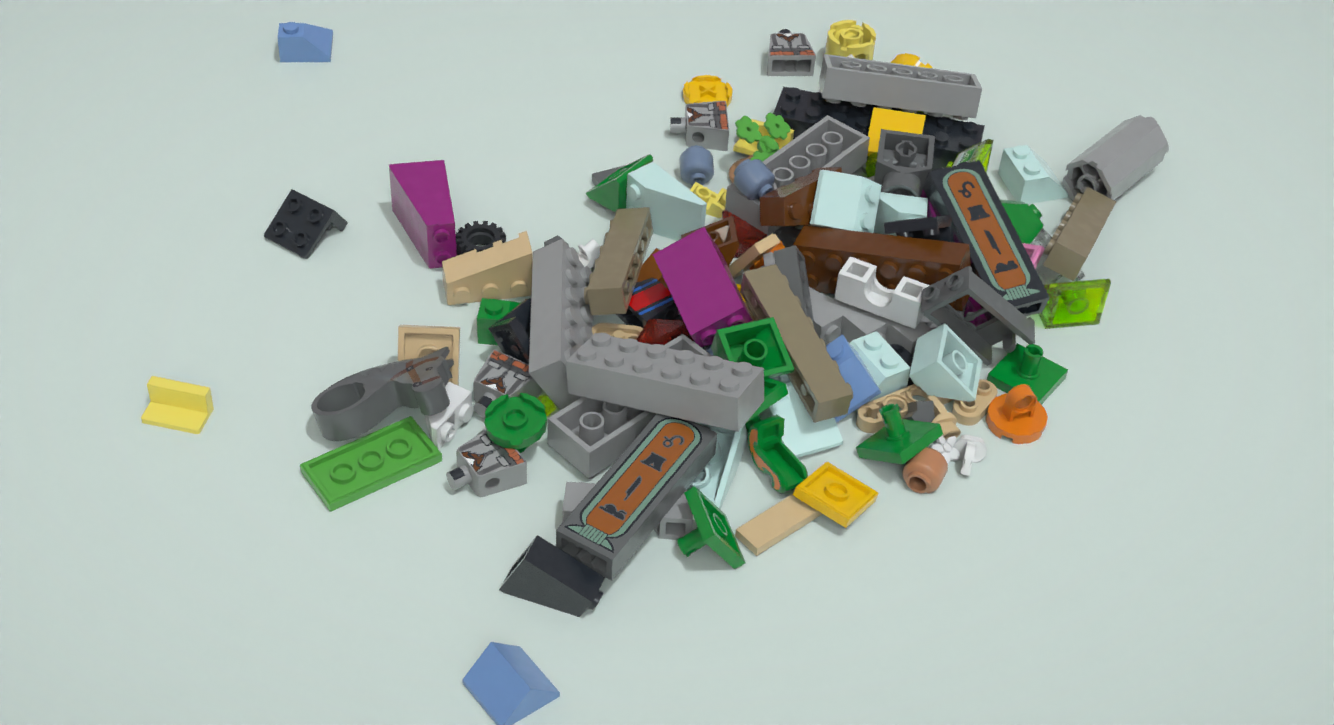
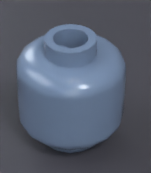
[679,145,714,185]
[734,159,775,200]

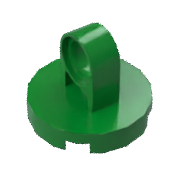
[484,393,548,453]

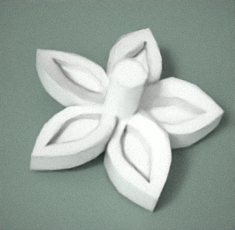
[929,435,961,463]

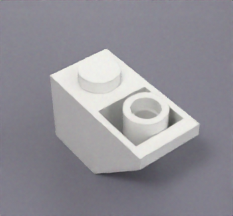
[425,381,474,450]

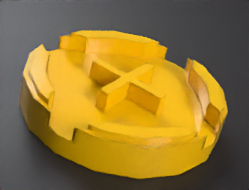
[682,75,733,106]

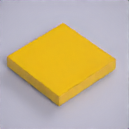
[867,107,926,158]
[793,461,879,528]

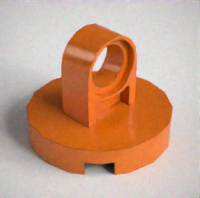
[986,384,1048,444]

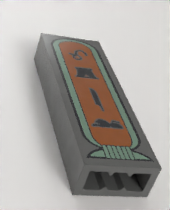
[556,414,717,581]

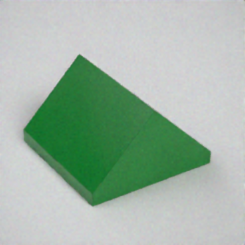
[586,154,653,213]

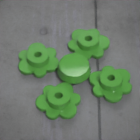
[735,113,790,162]

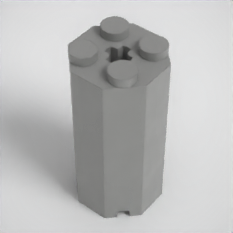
[1062,115,1169,201]

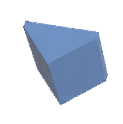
[462,642,560,725]

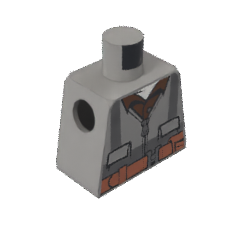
[767,29,816,76]
[670,101,729,151]
[473,349,542,418]
[446,431,527,497]

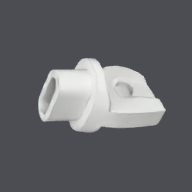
[577,239,600,269]
[954,435,987,476]

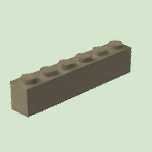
[1043,187,1116,281]
[584,207,653,315]
[740,264,853,423]

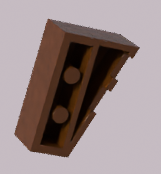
[760,167,842,226]

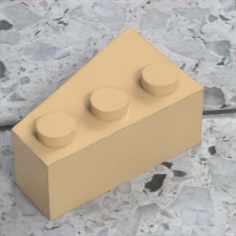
[442,231,533,305]

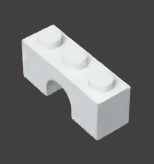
[835,257,929,329]

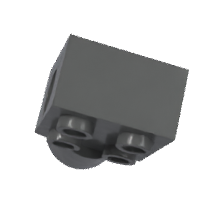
[874,129,935,197]

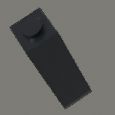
[499,535,605,617]

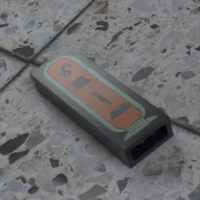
[923,160,1050,321]

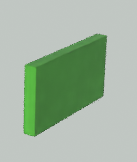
[300,416,442,512]

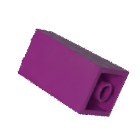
[389,160,457,269]
[653,227,752,348]

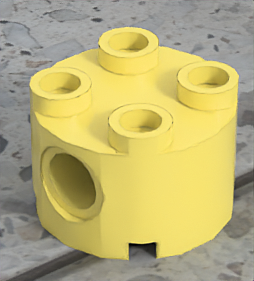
[825,20,876,60]

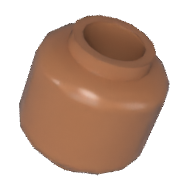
[902,447,948,493]

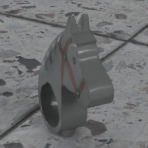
[311,347,454,441]

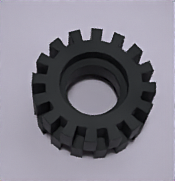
[456,221,506,256]

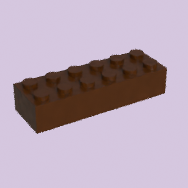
[793,225,971,311]

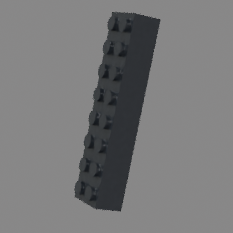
[773,86,985,171]

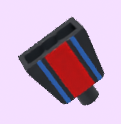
[616,278,678,341]

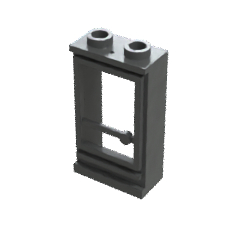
[921,266,1035,366]

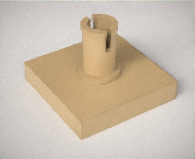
[398,325,460,386]

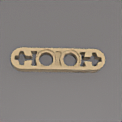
[856,384,954,433]

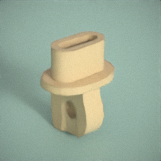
[926,395,961,440]

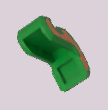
[748,415,808,494]

